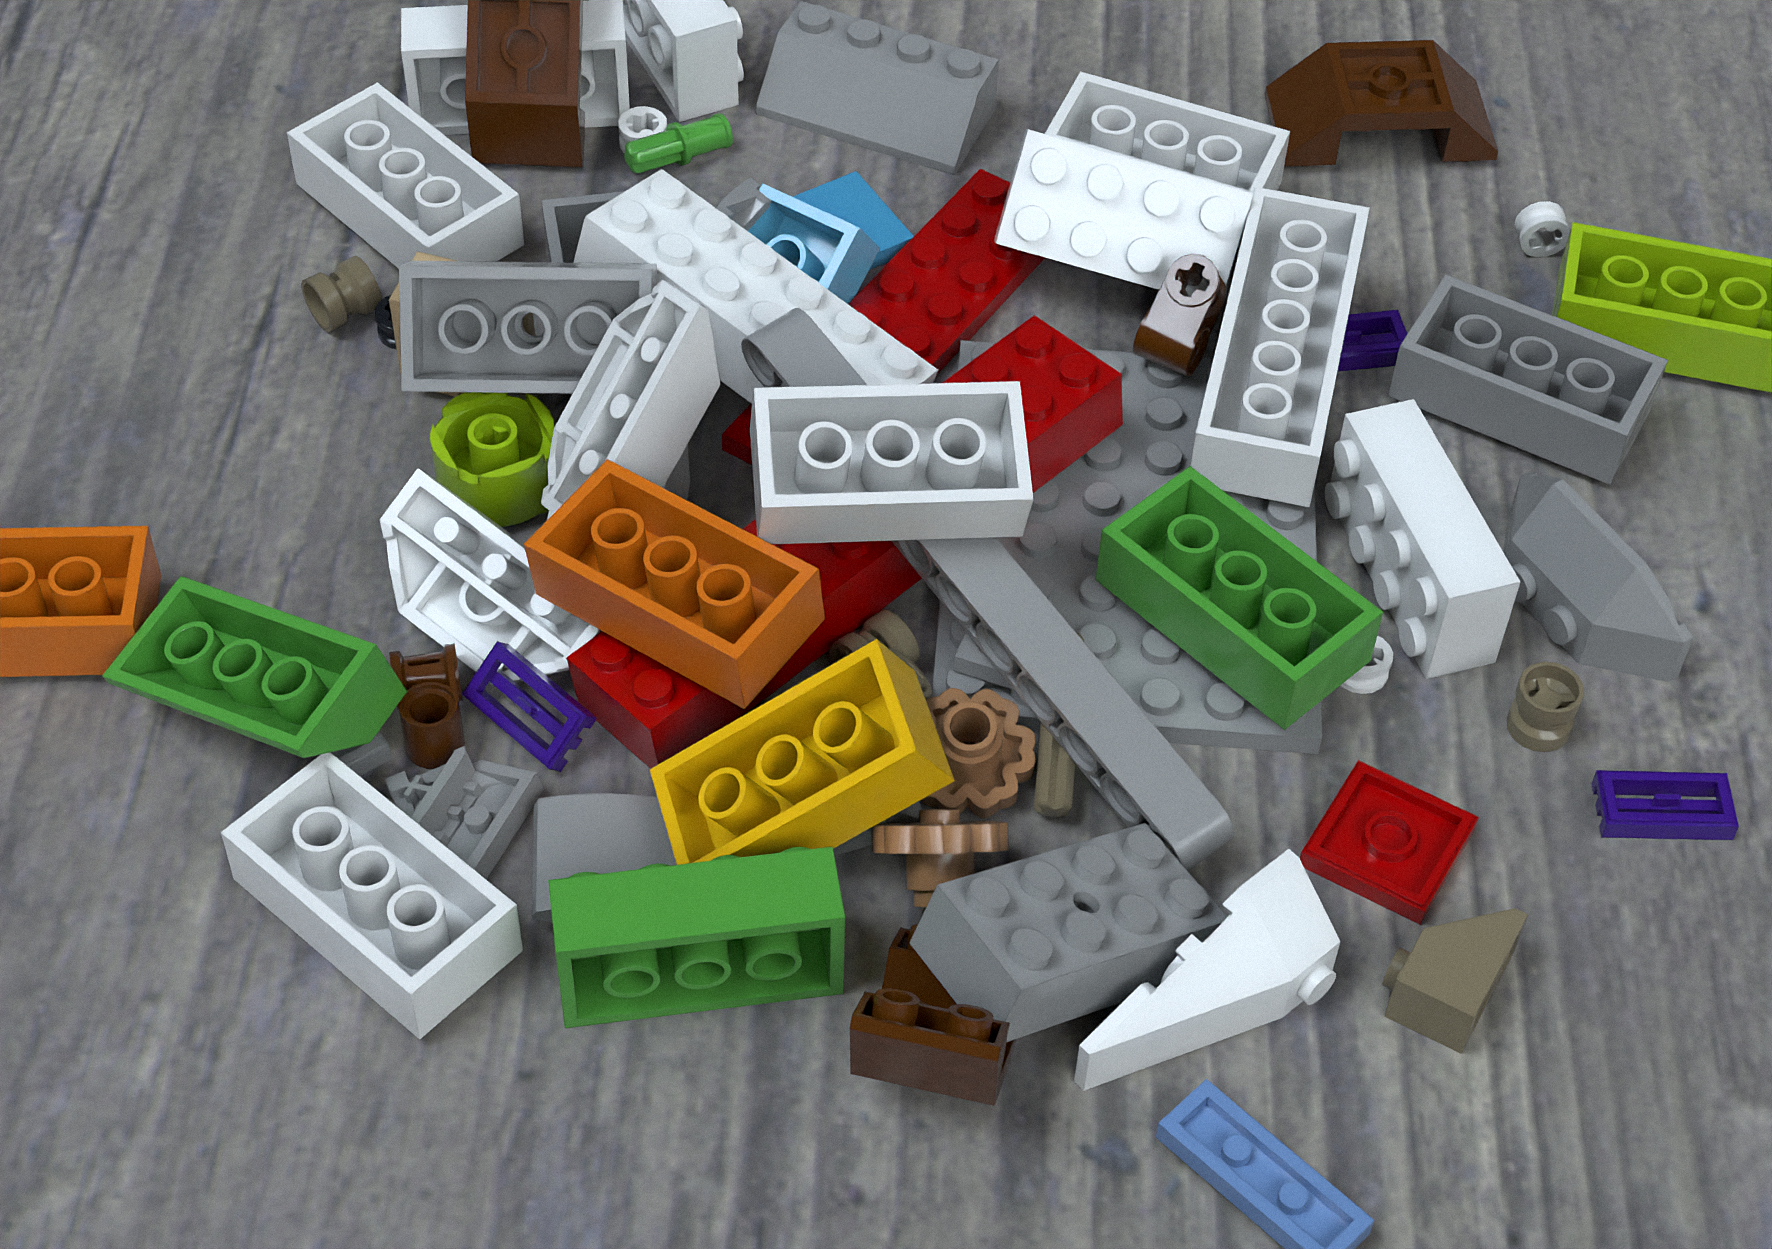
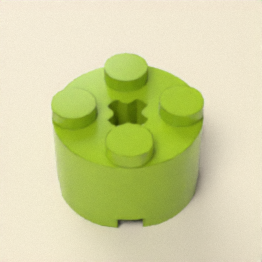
[430,392,555,527]

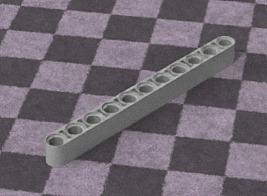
[741,308,1235,871]

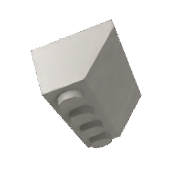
[756,1,999,175]

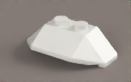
[541,280,720,514]
[380,468,602,685]

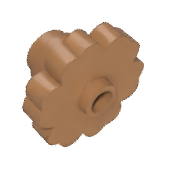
[920,688,1035,818]
[872,809,1009,907]

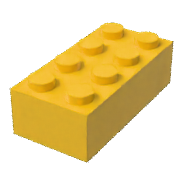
[650,639,955,865]

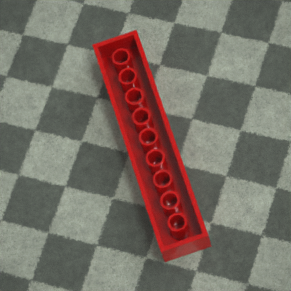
[566,315,1123,769]

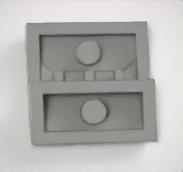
[532,793,677,922]

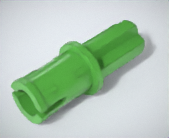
[624,113,733,174]

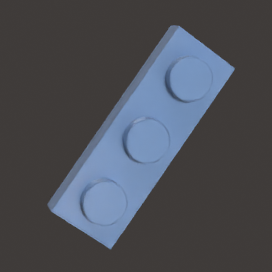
[1156,1079,1375,1249]

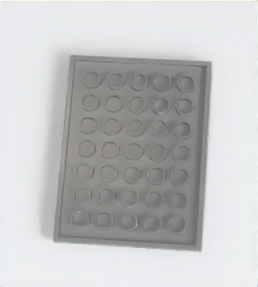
[932,340,1322,754]

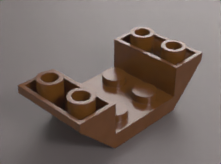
[465,0,589,168]
[1265,40,1498,167]
[849,924,1016,1106]

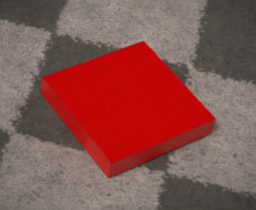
[1300,760,1479,925]

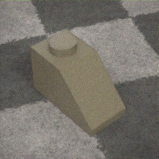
[1382,908,1528,1054]

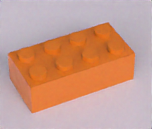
[524,459,825,709]
[0,526,161,677]

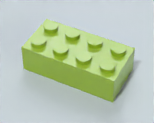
[1552,222,1772,393]

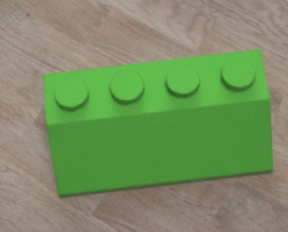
[102,576,407,758]

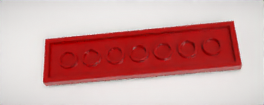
[722,169,1045,465]

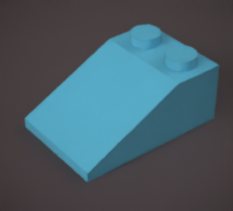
[748,183,880,304]

